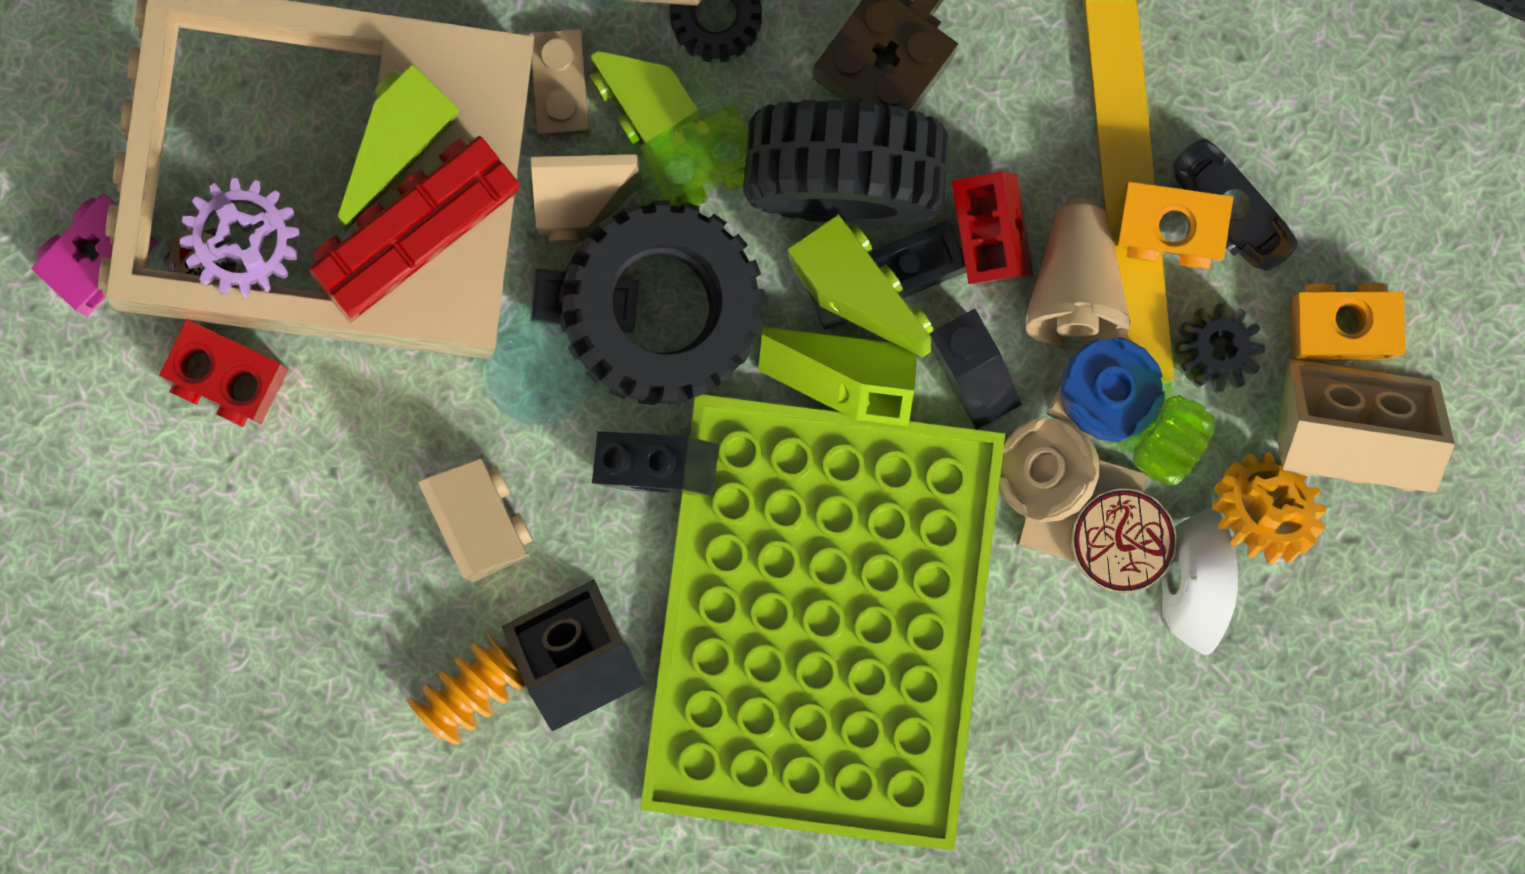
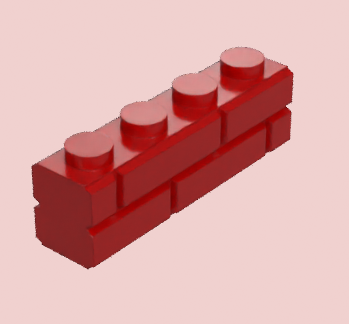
[309,135,521,324]

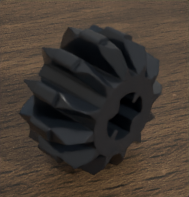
[1174,303,1265,393]

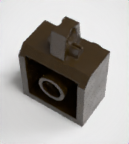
[812,0,959,111]

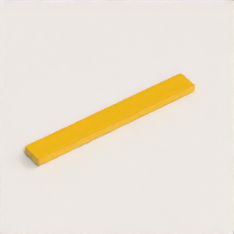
[1083,0,1174,382]

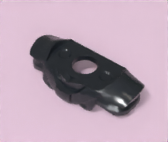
[1173,138,1298,271]

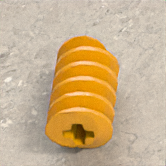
[407,632,525,745]

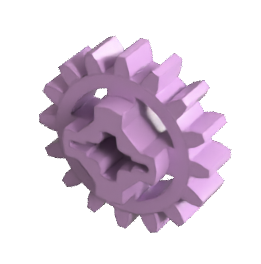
[180,178,300,298]

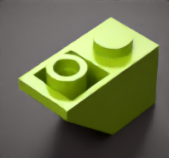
[588,51,699,152]

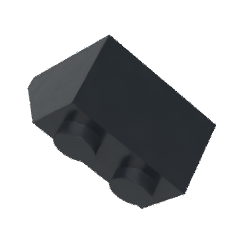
[501,579,646,732]

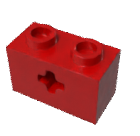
[951,171,1034,285]

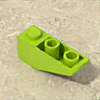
[787,215,933,358]
[758,327,917,427]

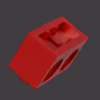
[159,319,289,428]

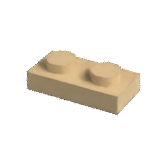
[530,29,590,137]

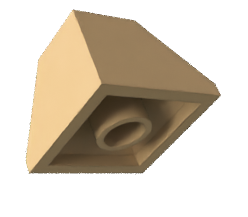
[531,154,641,245]

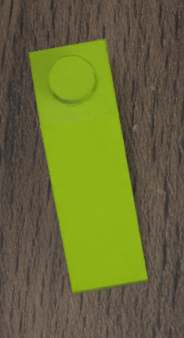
[338,64,460,231]

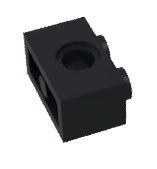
[592,431,719,496]

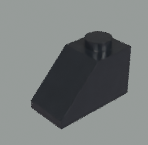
[929,308,1022,430]

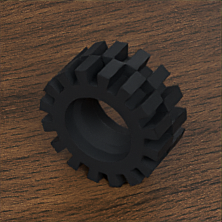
[669,0,762,63]

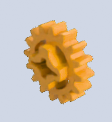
[1212,452,1327,564]

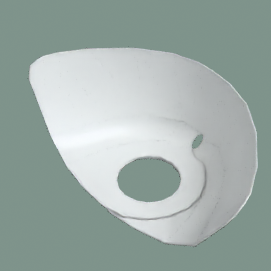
[1162,508,1238,655]

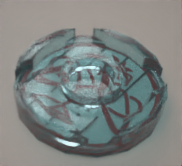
[485,322,589,426]

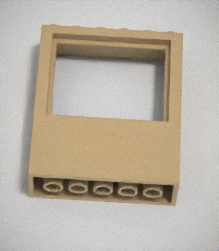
[98,0,534,359]

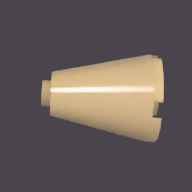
[1026,198,1131,348]

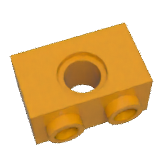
[1117,182,1233,269]
[1290,283,1406,360]

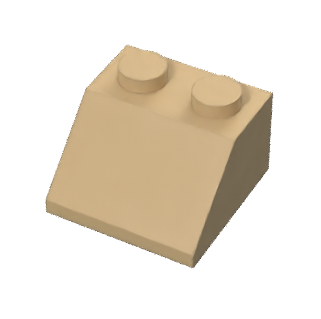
[418,459,533,583]

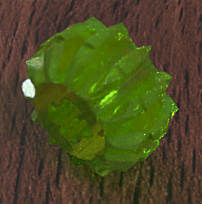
[1133,395,1215,486]

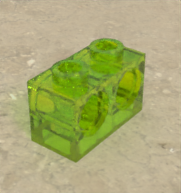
[640,103,748,206]

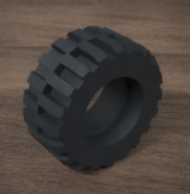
[743,100,949,226]
[559,200,765,405]

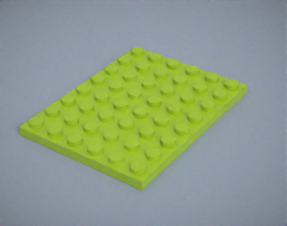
[640,395,1005,851]

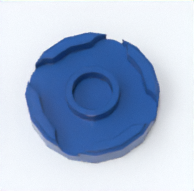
[1060,337,1165,442]

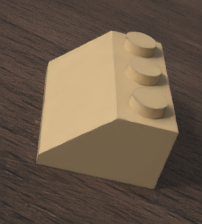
[1277,358,1455,493]

